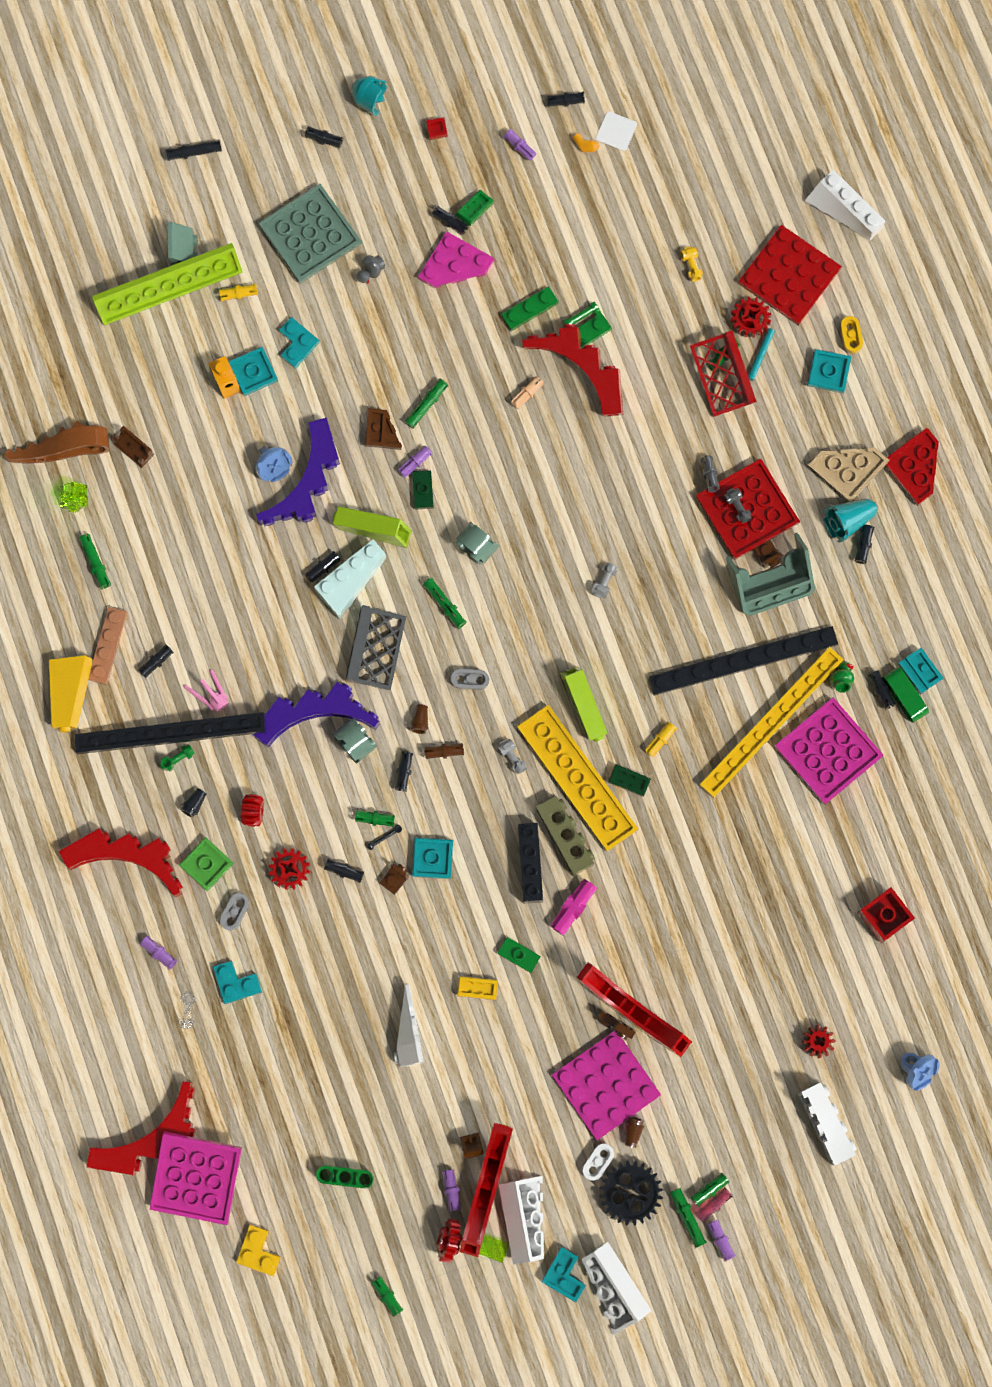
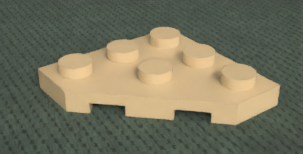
[808,448,889,502]

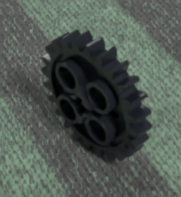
[599,1160,663,1226]

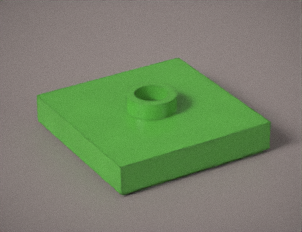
[179,837,234,892]

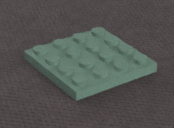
[259,183,362,284]

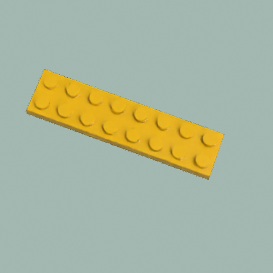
[517,705,639,852]

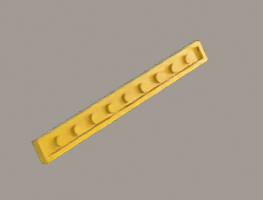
[699,647,844,798]

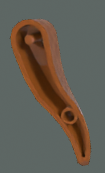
[4,421,110,464]

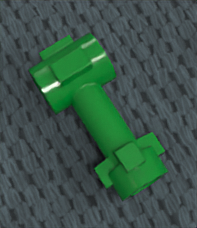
[160,744,195,772]

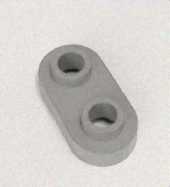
[451,669,489,690]
[220,893,249,931]

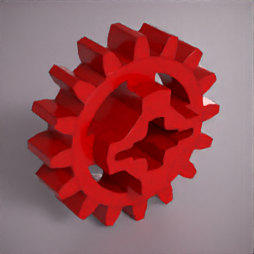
[731,297,772,338]
[268,848,311,891]
[436,1218,462,1263]

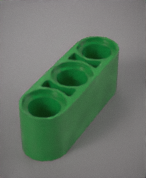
[882,667,929,723]
[316,1166,374,1189]

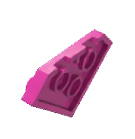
[418,231,494,288]

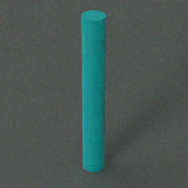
[748,328,775,381]

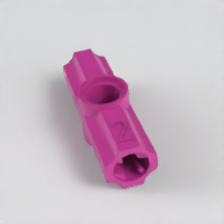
[550,879,597,936]

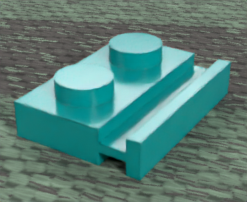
[898,647,943,695]

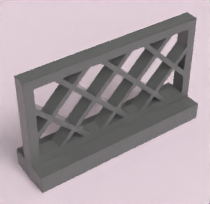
[345,605,406,691]

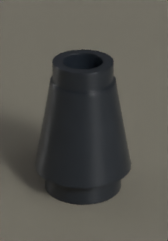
[180,788,207,818]

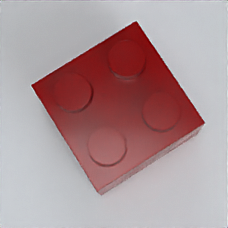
[857,887,915,943]

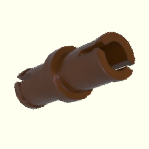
[424,743,464,759]

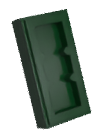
[412,470,434,510]
[608,764,651,797]

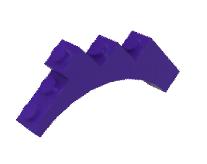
[257,417,340,526]
[252,682,380,748]

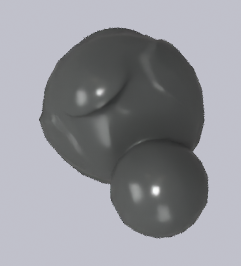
[357,255,385,284]

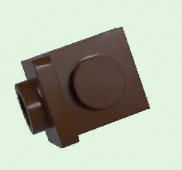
[753,540,782,569]
[380,864,409,895]
[460,1132,484,1159]

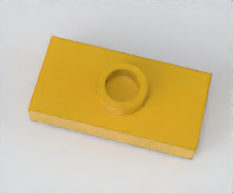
[457,976,498,1000]

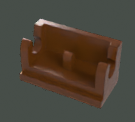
[113,425,154,469]

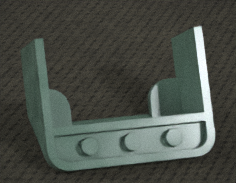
[726,532,815,615]

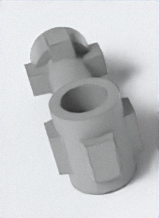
[591,563,617,599]
[496,739,527,775]

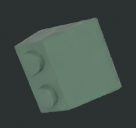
[168,222,198,266]

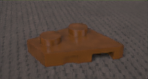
[365,408,402,450]

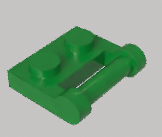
[562,301,612,349]

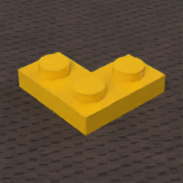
[236,1225,281,1277]

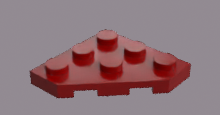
[885,428,939,506]

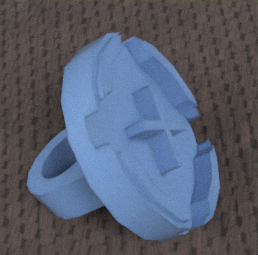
[255,446,292,482]
[900,1053,939,1091]

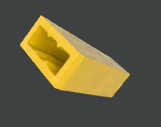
[49,655,92,733]

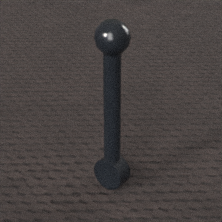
[367,825,402,850]

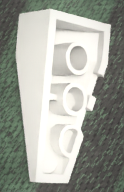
[394,985,424,1067]

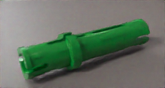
[404,378,448,429]
[78,534,111,590]
[423,578,467,629]
[669,1187,707,1248]

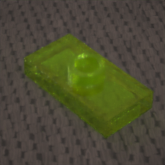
[479,1235,509,1263]

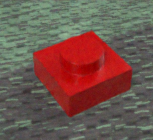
[426,117,448,140]

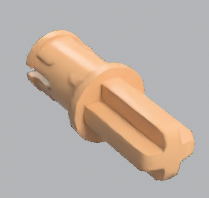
[511,376,544,409]

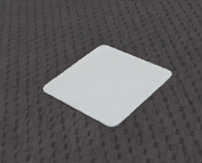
[596,112,637,151]

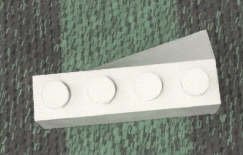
[804,170,885,241]
[797,1082,857,1166]
[498,1176,544,1264]
[582,1242,651,1335]

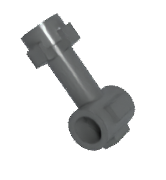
[724,488,752,524]

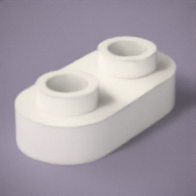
[583,1144,614,1180]

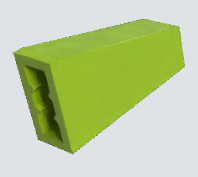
[333,506,412,548]
[560,667,608,742]

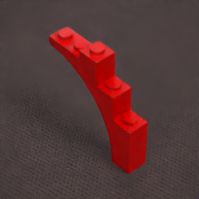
[522,324,624,417]
[58,828,183,898]
[576,962,692,1058]
[86,1081,196,1175]
[459,1123,513,1257]

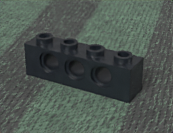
[518,823,543,904]

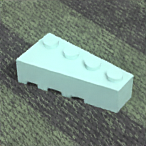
[314,539,386,620]

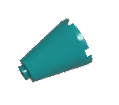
[823,499,878,542]

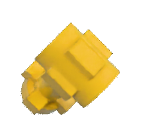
[680,246,703,282]

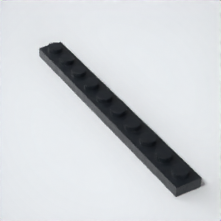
[649,626,838,696]
[75,712,266,754]

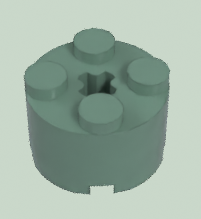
[455,522,499,565]
[332,718,377,764]

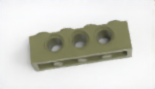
[536,796,595,876]

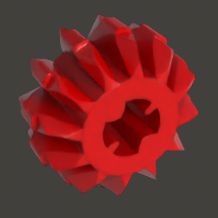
[240,794,264,827]
[801,1025,836,1059]

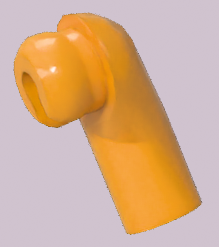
[572,133,599,153]

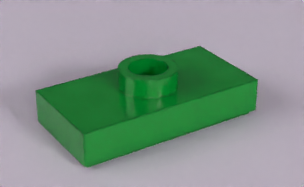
[456,190,494,226]
[497,937,541,973]

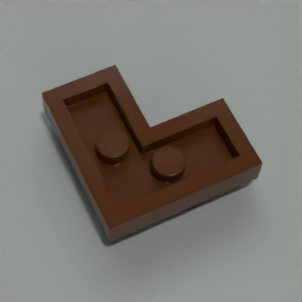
[598,1010,636,1040]

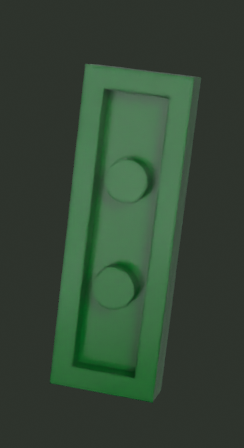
[501,287,559,331]

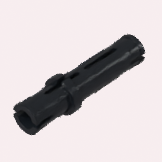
[165,140,222,161]

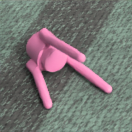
[184,670,229,712]

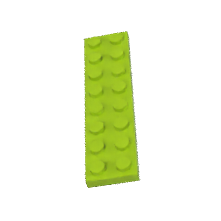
[92,243,243,325]

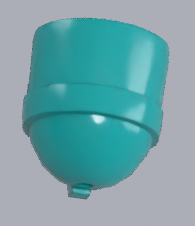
[351,76,388,116]

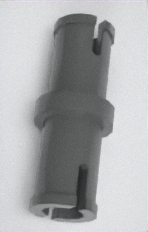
[701,455,720,492]

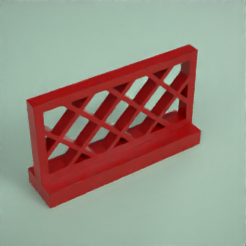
[690,330,757,417]

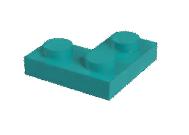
[279,317,320,369]
[213,961,262,1004]
[542,1247,586,1303]

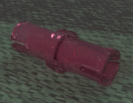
[695,1187,733,1223]

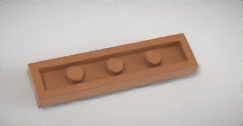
[88,607,128,685]

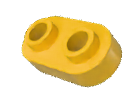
[840,316,863,354]

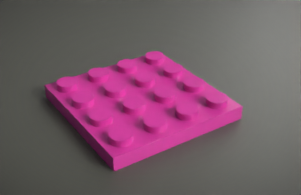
[774,697,884,805]
[552,1030,661,1140]
[150,1132,242,1225]

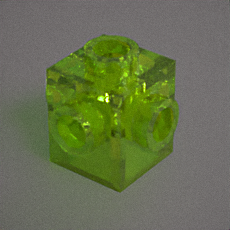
[59,482,88,513]

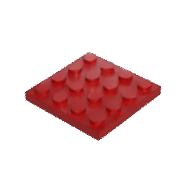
[738,224,842,326]
[696,458,800,560]

